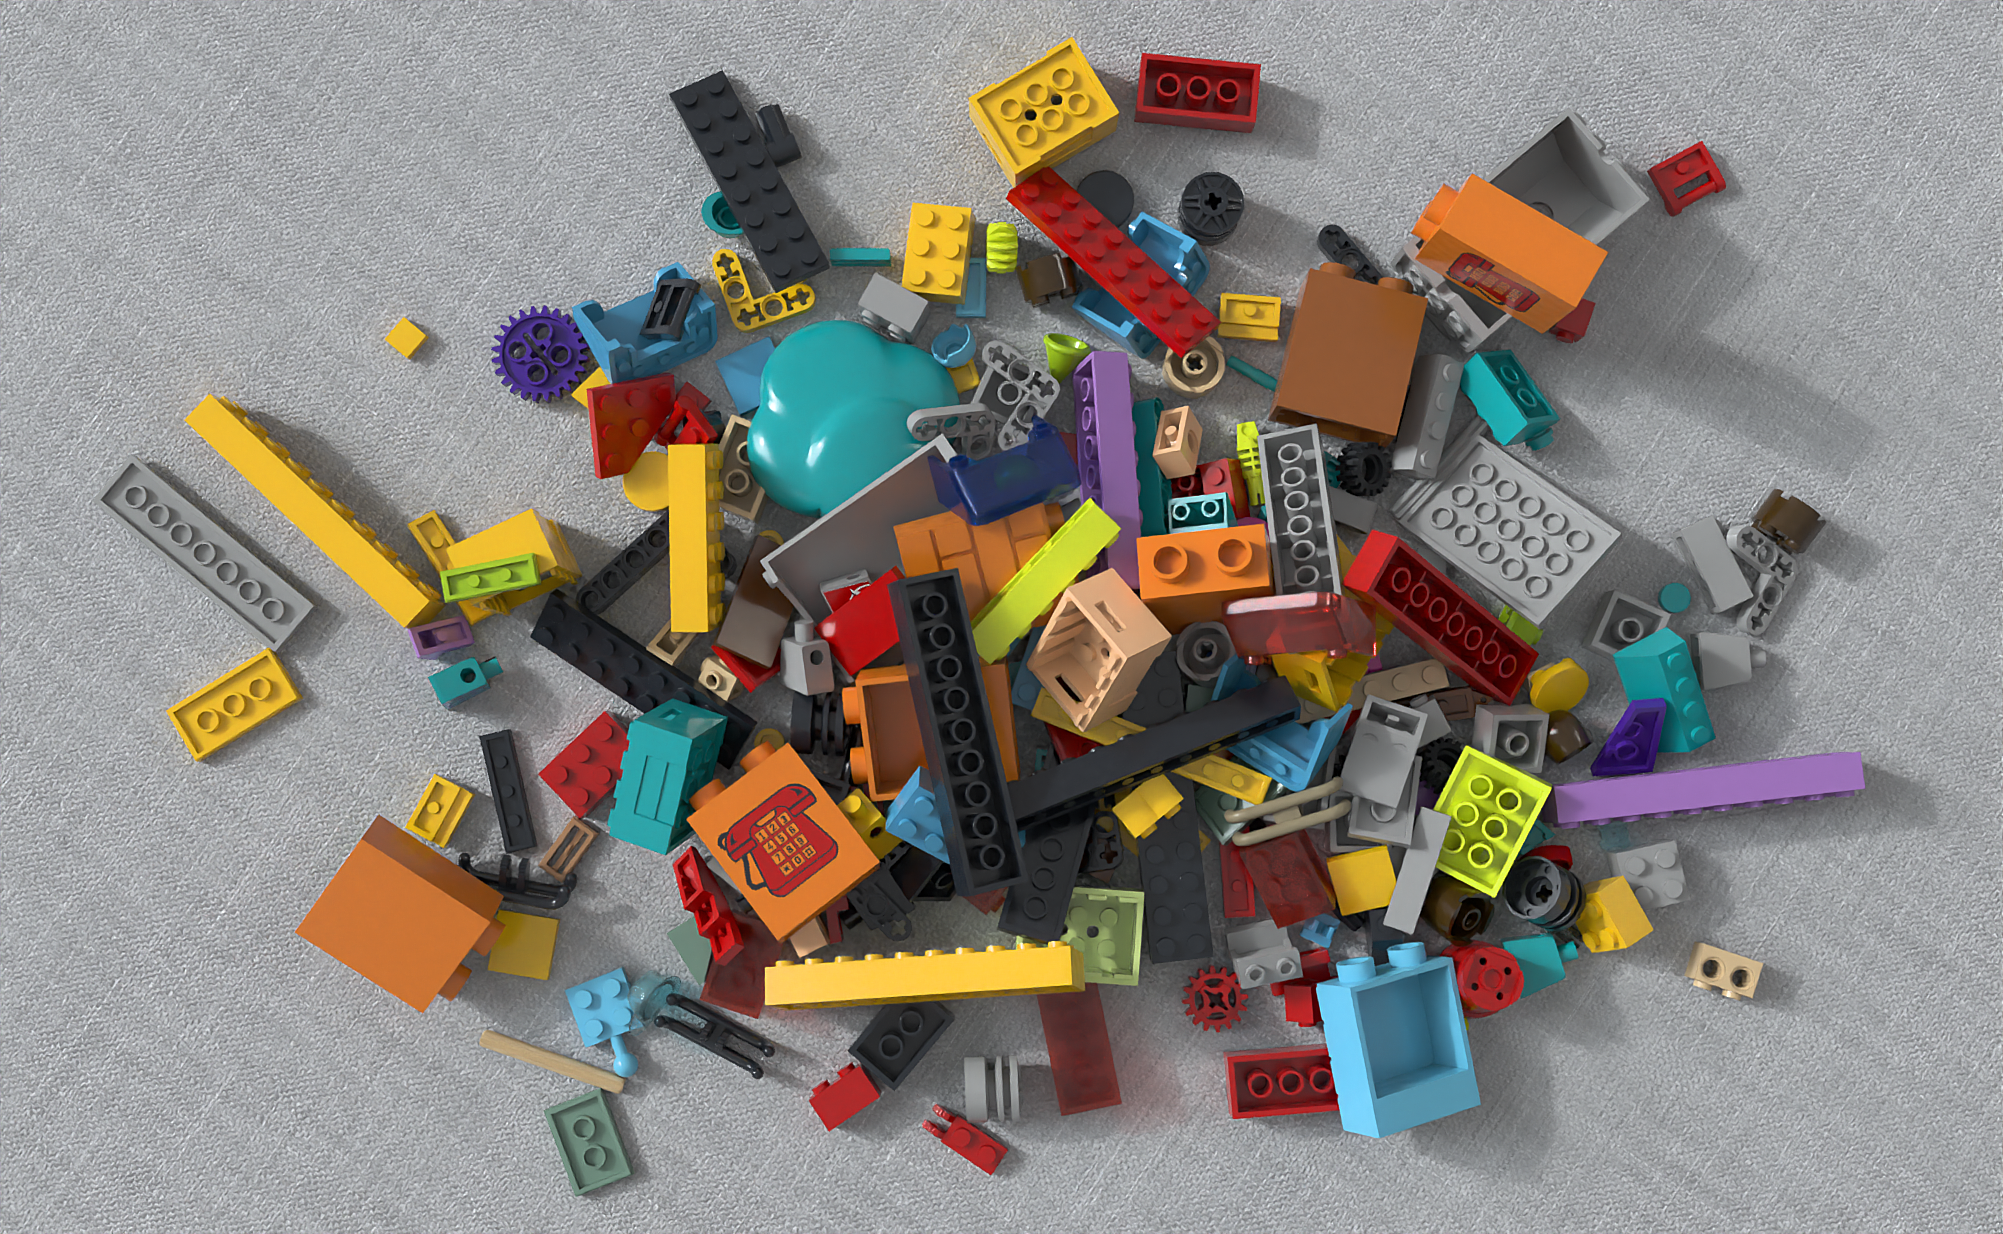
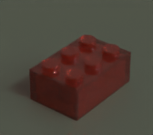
[1239,824,1336,929]
[699,909,787,1019]

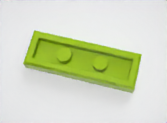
[440,553,542,604]

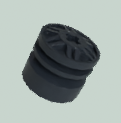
[1177,172,1244,246]
[790,691,851,756]
[1502,856,1586,931]

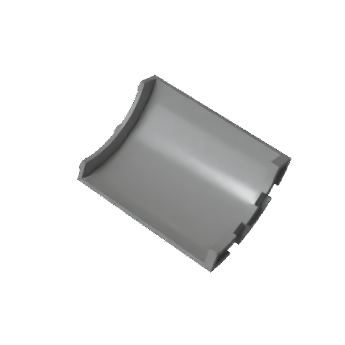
[760,433,991,688]

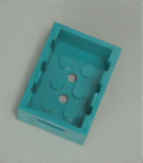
[607,698,728,855]

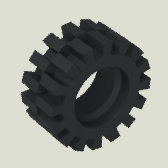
[1335,442,1392,496]
[1418,737,1463,795]

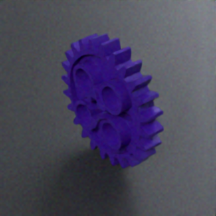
[491,305,591,403]

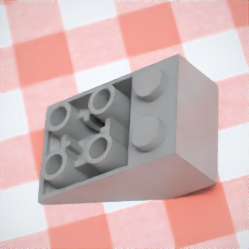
[1340,694,1428,809]

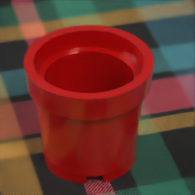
[1439,939,1524,1019]

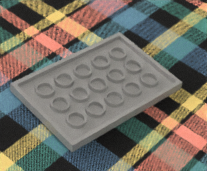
[1399,434,1622,629]

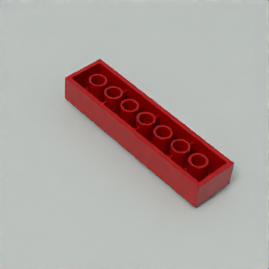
[1341,530,1539,706]

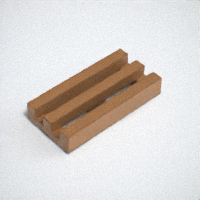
[538,816,600,883]

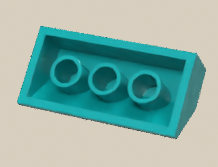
[1613,627,1716,753]

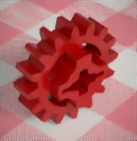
[1181,964,1248,1033]

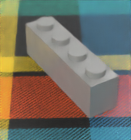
[1389,354,1465,479]

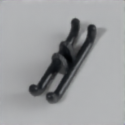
[457,853,578,910]
[654,993,775,1079]

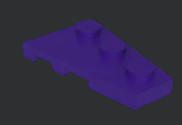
[1590,698,1667,776]

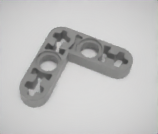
[982,340,1060,453]
[907,403,995,485]
[1726,525,1798,635]

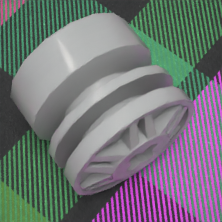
[964,1055,1024,1123]

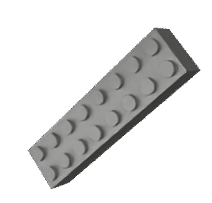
[1257,423,1352,654]

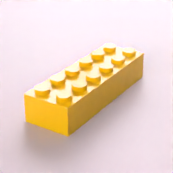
[668,444,726,632]

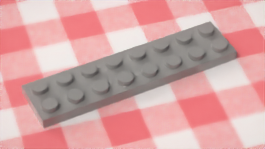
[92,454,318,653]

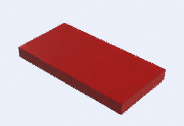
[814,566,905,676]

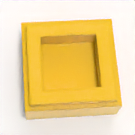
[385,317,429,360]
[945,358,981,394]

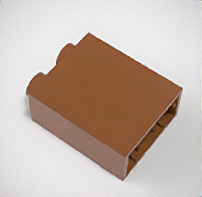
[1268,262,1428,448]

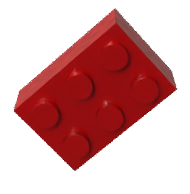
[538,711,630,818]

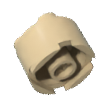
[1162,336,1225,399]

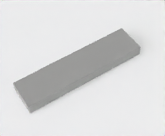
[1383,806,1452,935]

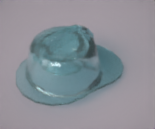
[627,970,681,1036]

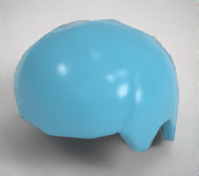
[931,324,976,368]

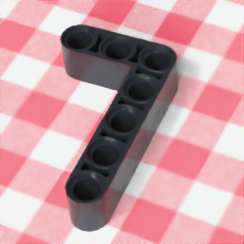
[576,509,737,615]

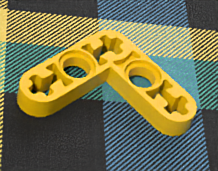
[712,249,816,333]

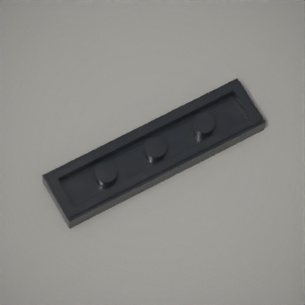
[479,729,538,854]

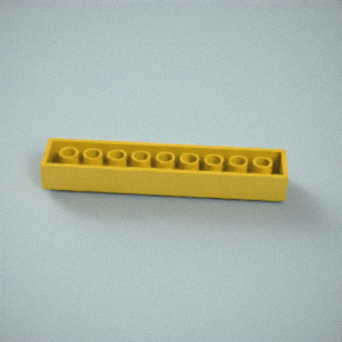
[184,394,446,629]
[765,941,1085,1011]

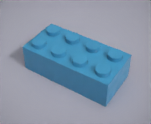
[885,766,1025,864]

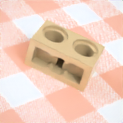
[1684,941,1763,1001]

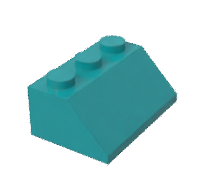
[1459,349,1561,446]

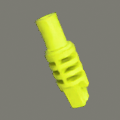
[1236,421,1265,506]

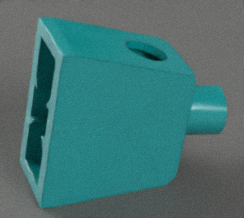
[1500,933,1579,999]

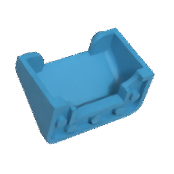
[1071,212,1210,359]
[572,262,718,384]

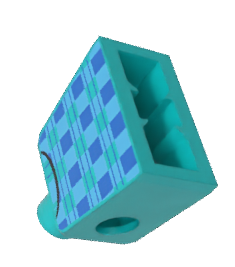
[428,656,503,710]

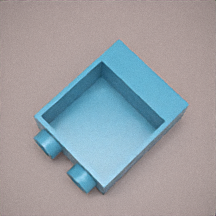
[1316,942,1481,1138]

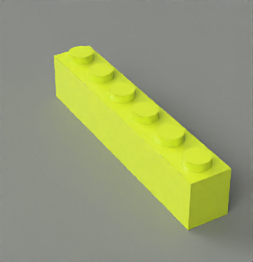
[970,498,1121,665]

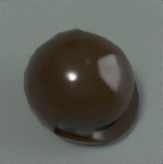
[1544,710,1594,765]

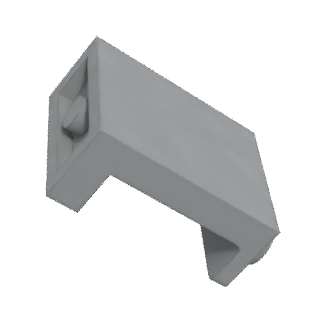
[1224,917,1303,989]

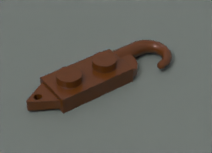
[1390,685,1493,721]

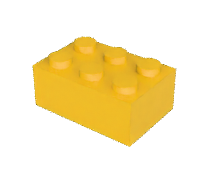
[902,203,976,305]

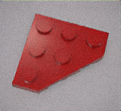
[586,372,676,479]

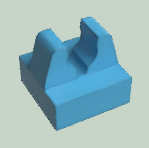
[1299,907,1341,948]

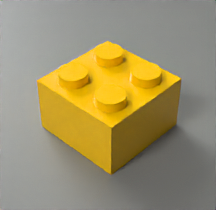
[1575,875,1654,953]

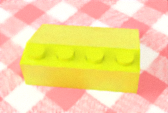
[1433,745,1552,898]

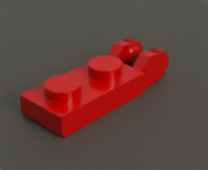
[922,1103,1008,1175]

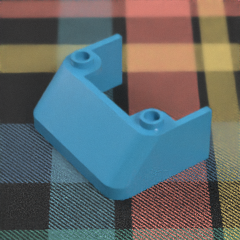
[1211,643,1353,791]

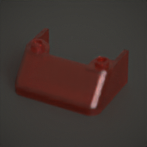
[1221,592,1376,665]

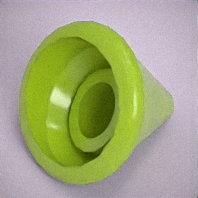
[1043,333,1091,384]

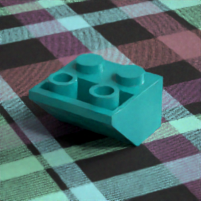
[1168,492,1238,534]

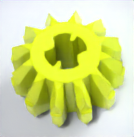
[985,222,1018,274]

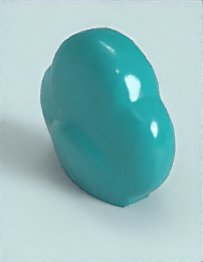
[747,320,960,519]

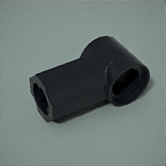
[755,104,802,168]

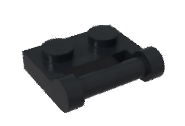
[640,278,701,342]

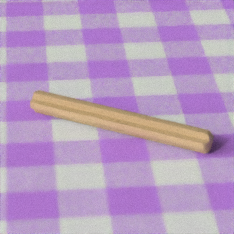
[479,1030,626,1094]

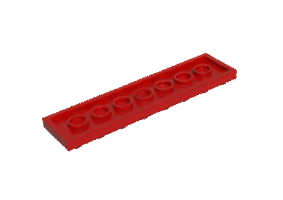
[1006,166,1221,358]

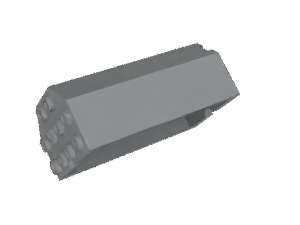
[1391,108,1650,353]

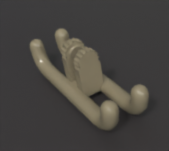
[1224,776,1351,846]

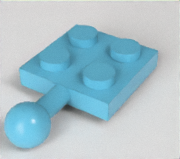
[565,967,645,1077]

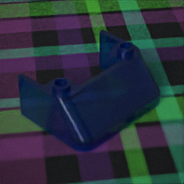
[927,415,1081,526]

